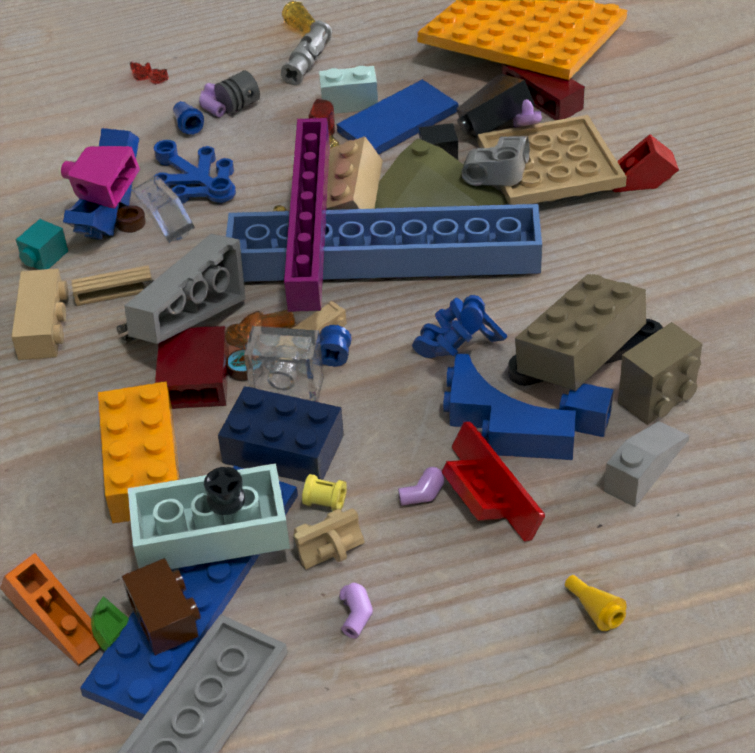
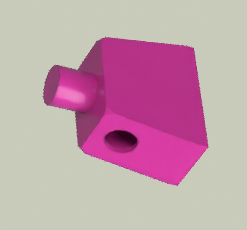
[61,146,140,209]

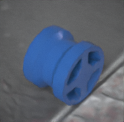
[316,325,352,367]

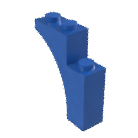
[63,128,139,240]
[443,354,576,460]

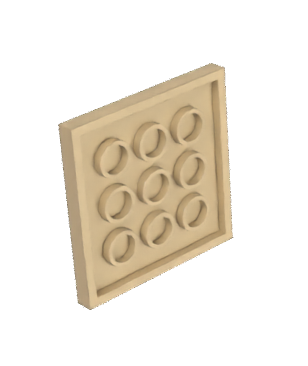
[478,115,626,205]

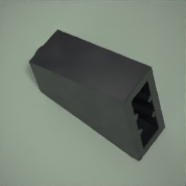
[456,74,535,138]

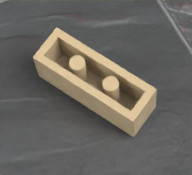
[11,268,68,360]

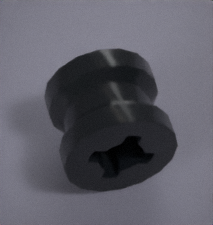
[204,467,245,515]

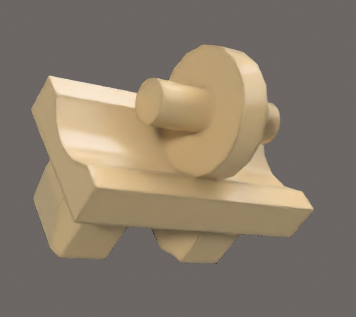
[293,508,365,569]

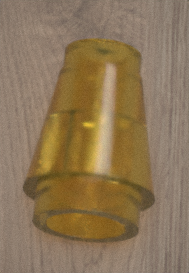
[282,1,315,34]

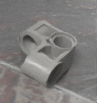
[461,136,530,186]

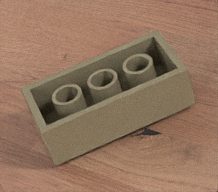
[515,274,646,391]

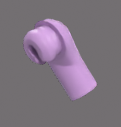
[199,83,226,117]
[398,467,445,506]
[340,583,373,639]

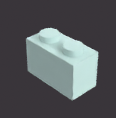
[319,66,378,115]

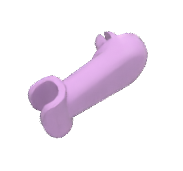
[513,99,542,128]

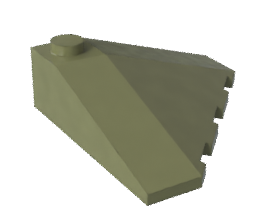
[374,138,509,209]

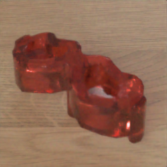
[130,61,169,85]

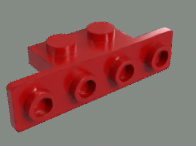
[441,422,545,542]

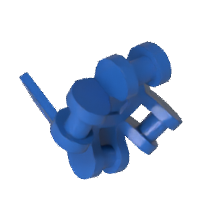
[412,295,508,358]

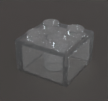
[244,326,324,402]

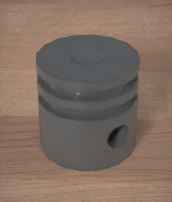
[214,70,260,114]

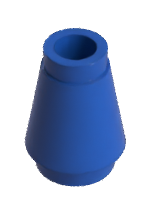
[173,101,204,135]

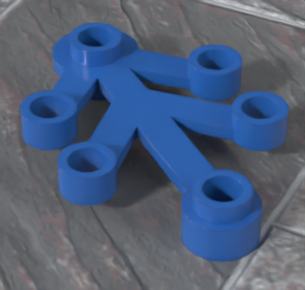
[153,140,236,204]

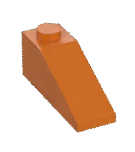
[0,553,101,666]

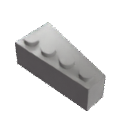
[124,234,246,344]

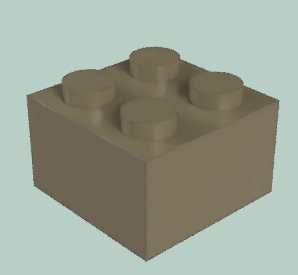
[618,322,702,425]

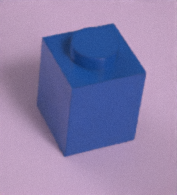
[559,383,614,437]

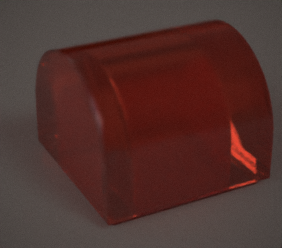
[308,99,336,138]

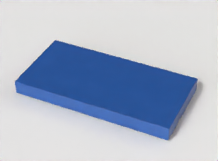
[336,79,459,155]

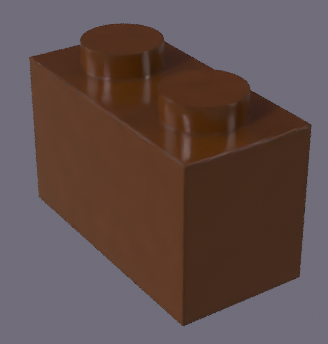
[122,558,201,655]

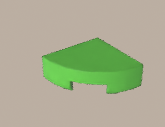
[91,596,129,651]

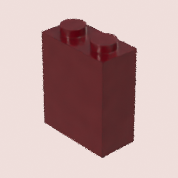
[155,326,229,409]

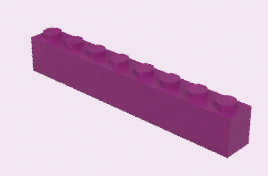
[284,118,330,312]

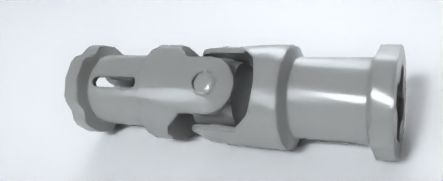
[281,21,332,85]

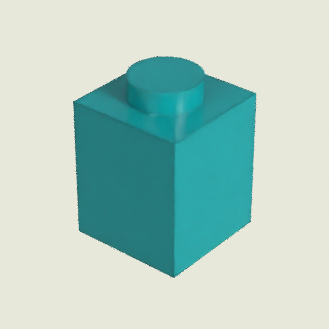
[16,219,69,270]

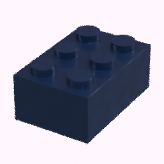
[218,386,344,482]

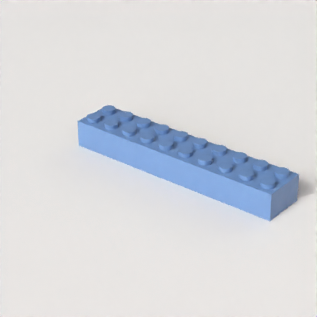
[226,204,542,282]

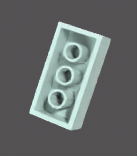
[128,463,290,569]

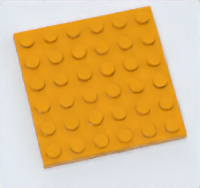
[417,0,628,80]

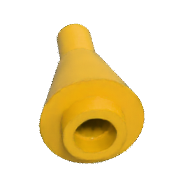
[565,575,627,631]

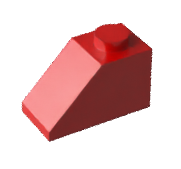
[612,134,679,192]

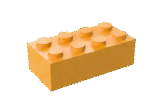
[98,381,180,524]

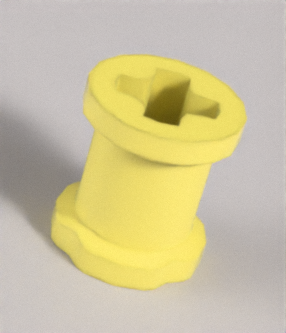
[302,474,347,511]

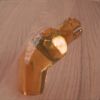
[225,309,296,350]

